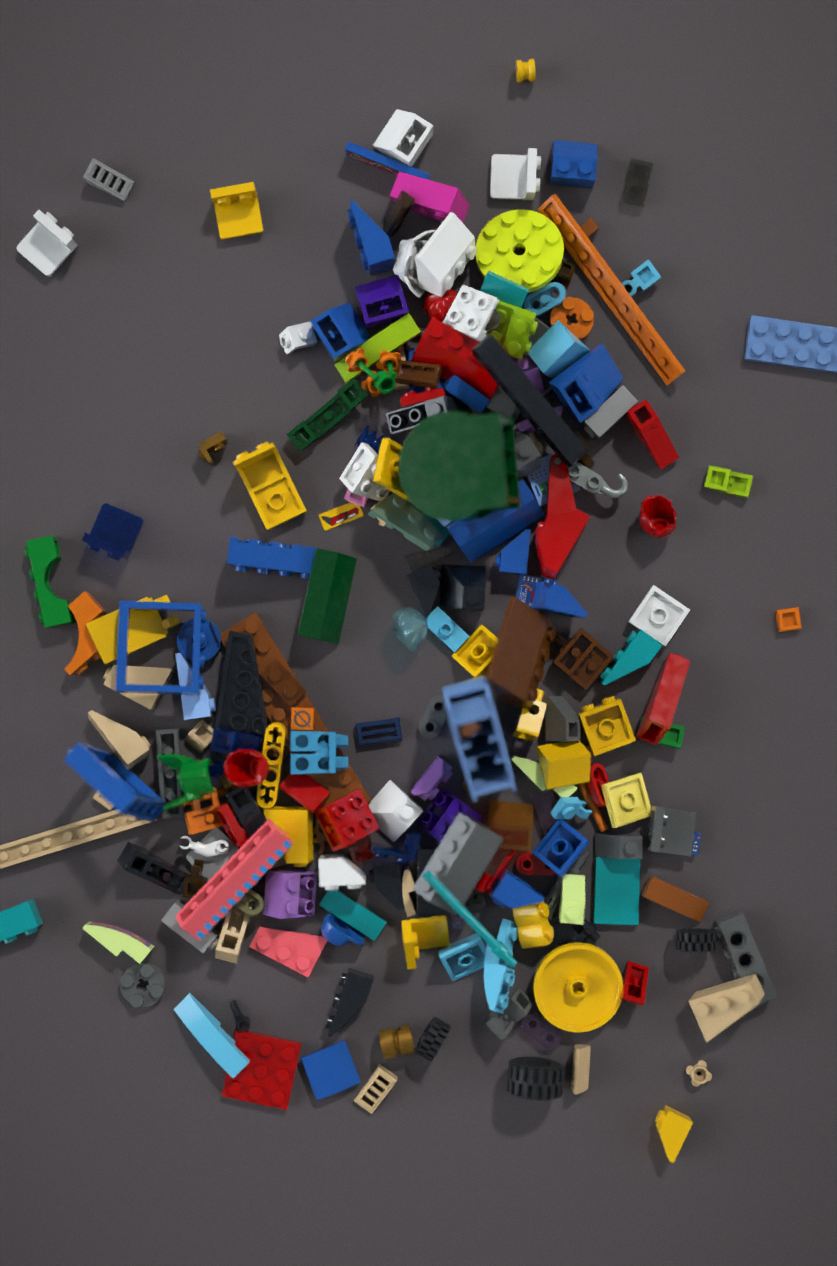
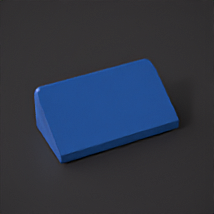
[443,376,489,413]

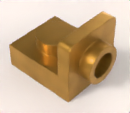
[198,431,228,465]

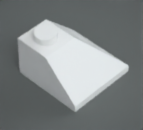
[368,780,423,842]

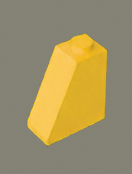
[264,806,314,867]

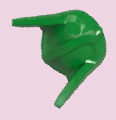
[157,753,216,811]

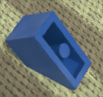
[495,529,531,575]

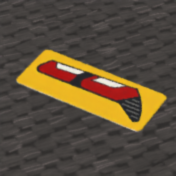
[319,502,363,531]

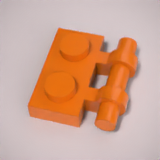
[181,787,229,835]

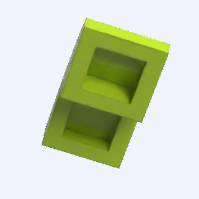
[704,465,754,498]

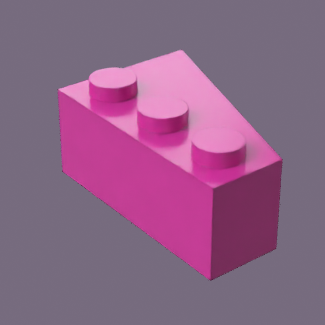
[390,172,470,223]

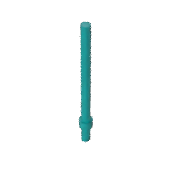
[422,870,517,968]

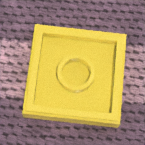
[601,773,652,828]

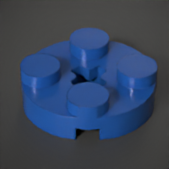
[176,619,222,662]

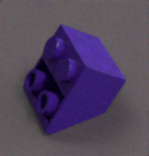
[355,275,409,329]
[417,787,483,843]

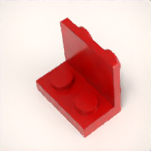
[314,789,379,852]

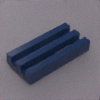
[356,717,402,746]

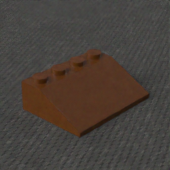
[485,596,556,709]

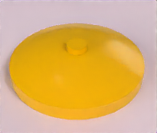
[533,942,623,1032]

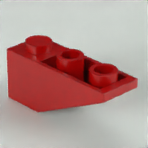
[624,399,679,470]

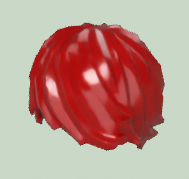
[422,289,458,322]
[639,495,677,538]
[223,749,269,788]

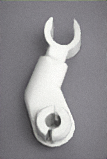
[180,836,229,857]

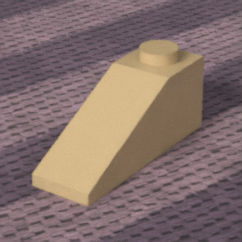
[88,710,151,770]
[215,903,254,964]

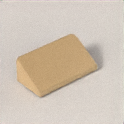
[571,1044,591,1094]

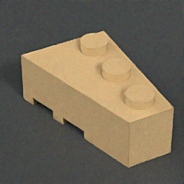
[688,974,765,1043]

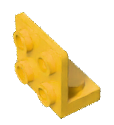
[210,182,264,240]
[402,916,450,969]

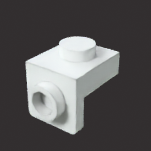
[279,322,318,354]

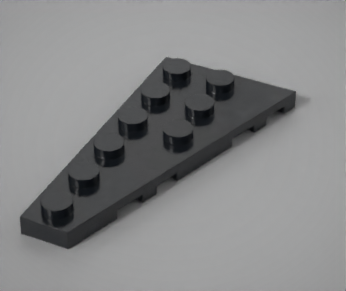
[211,630,275,772]

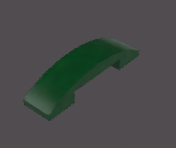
[286,378,368,452]

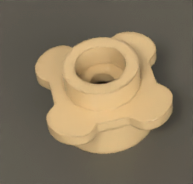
[686,1060,712,1087]

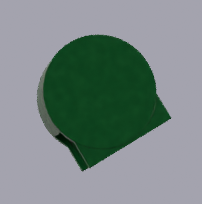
[399,411,521,522]

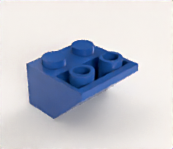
[310,303,371,363]

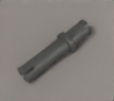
[544,851,590,909]

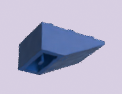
[347,200,395,276]
[549,343,623,423]

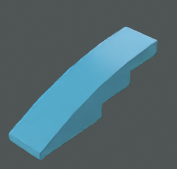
[174,993,250,1078]

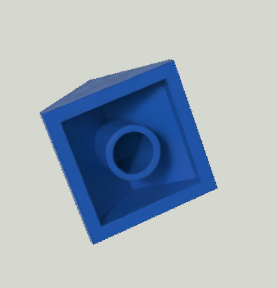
[532,819,590,877]

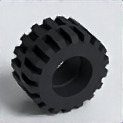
[506,1057,565,1101]

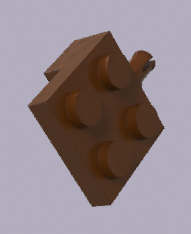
[552,628,614,690]

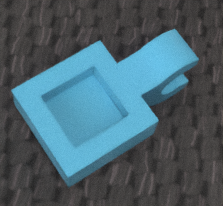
[550,797,592,819]

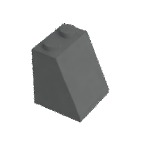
[514,431,541,479]

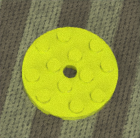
[476,209,564,293]

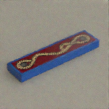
[345,142,430,180]

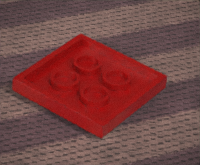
[222,1029,302,1110]

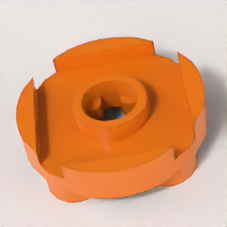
[549,297,594,340]

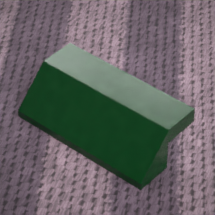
[297,548,357,644]

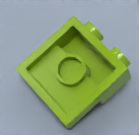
[485,301,538,360]

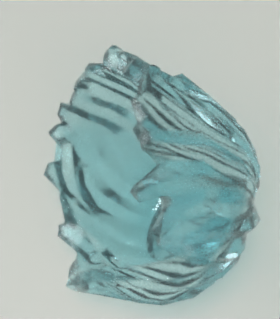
[391,607,428,652]

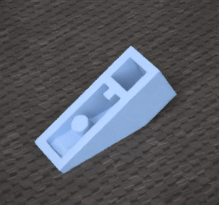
[175,653,216,720]

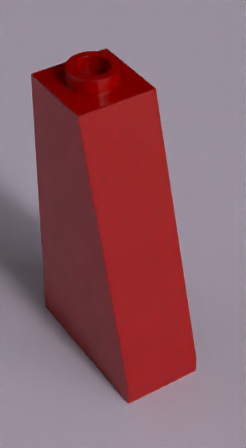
[636,653,690,746]

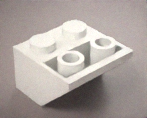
[373,109,433,167]
[318,853,366,890]

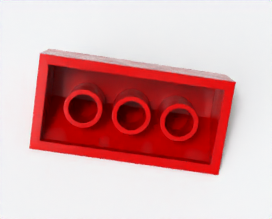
[411,317,498,401]

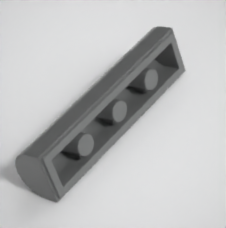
[156,728,185,819]

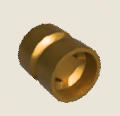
[379,1024,415,1059]

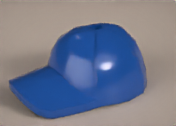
[321,913,364,947]

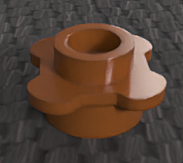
[457,721,480,737]

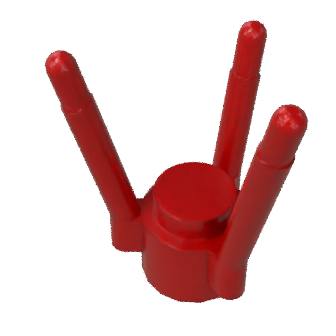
[475,850,516,895]

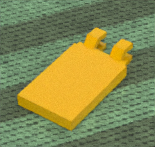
[86,595,180,665]

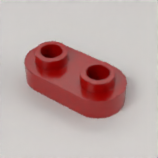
[587,763,610,807]
[515,852,556,876]

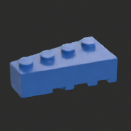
[227,537,321,579]

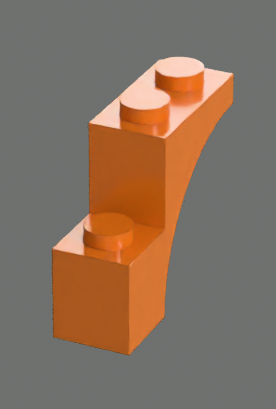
[64,591,106,676]

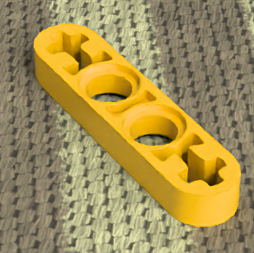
[256,722,286,809]

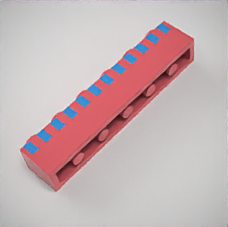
[175,818,294,941]

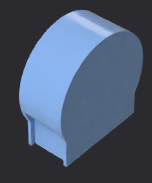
[442,675,516,801]

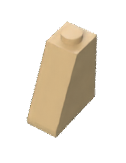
[103,665,175,710]

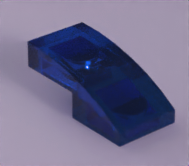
[210,728,261,755]

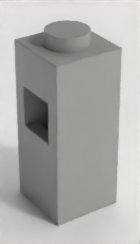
[582,385,638,440]
[161,900,220,953]

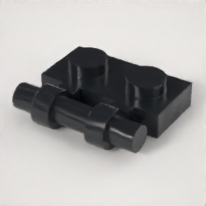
[549,912,600,946]

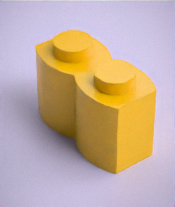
[513,900,554,949]

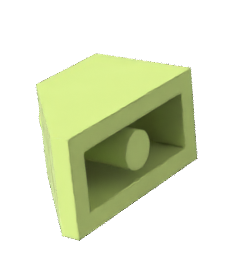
[559,874,585,925]

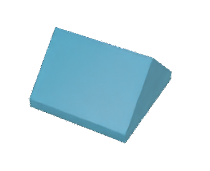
[529,320,590,379]
[438,933,486,982]

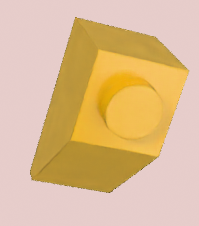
[655,1105,693,1163]

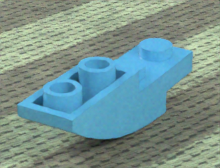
[484,919,518,1014]

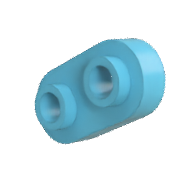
[524,282,566,316]

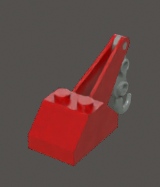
[533,454,628,580]

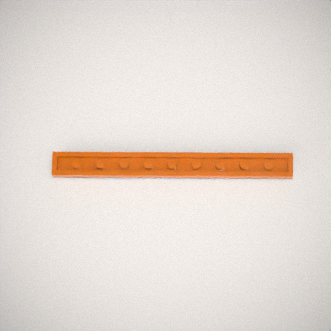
[538,194,686,385]

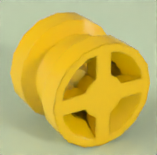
[516,59,536,83]

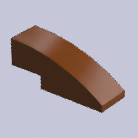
[641,875,710,922]

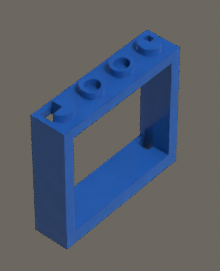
[116,601,206,695]
[64,742,167,822]

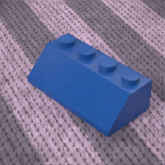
[447,478,545,563]

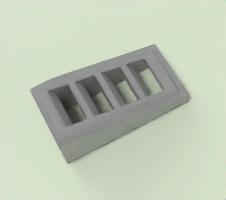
[83,158,135,202]

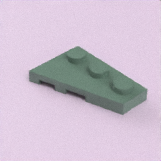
[368,493,443,551]

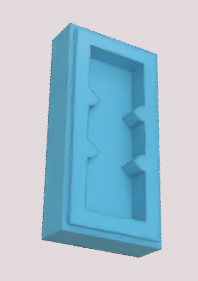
[423,606,470,652]

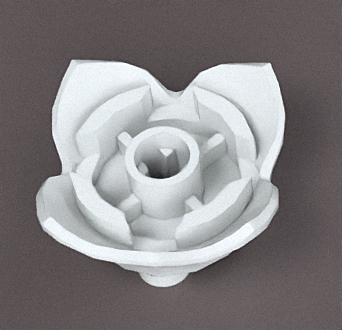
[393,230,436,298]

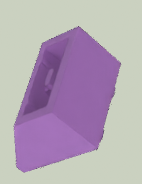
[263,869,317,919]

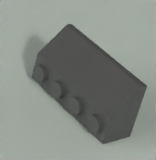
[413,812,504,916]

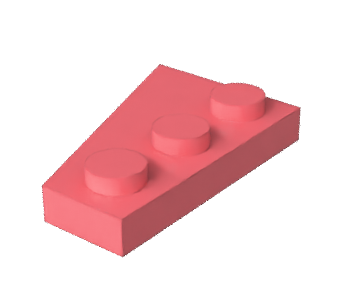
[249,926,327,977]

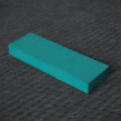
[319,889,387,941]

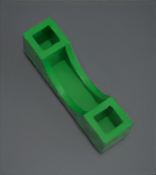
[25,535,76,628]

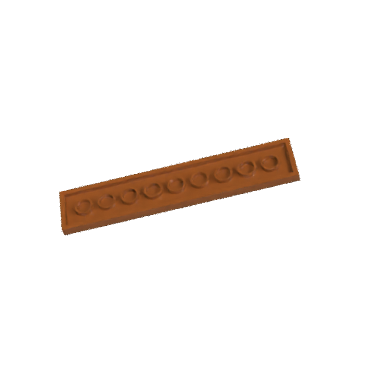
[221,612,372,807]

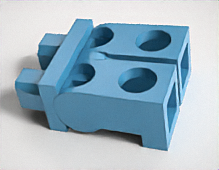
[291,730,348,774]

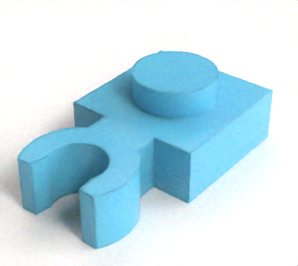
[622,259,662,297]

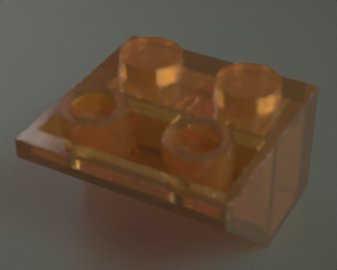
[487,800,533,851]

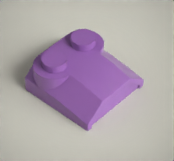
[411,755,453,801]

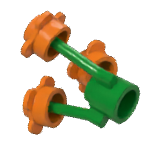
[345,348,401,397]

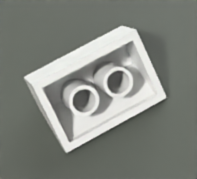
[415,212,477,297]

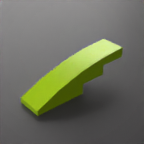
[334,314,421,383]

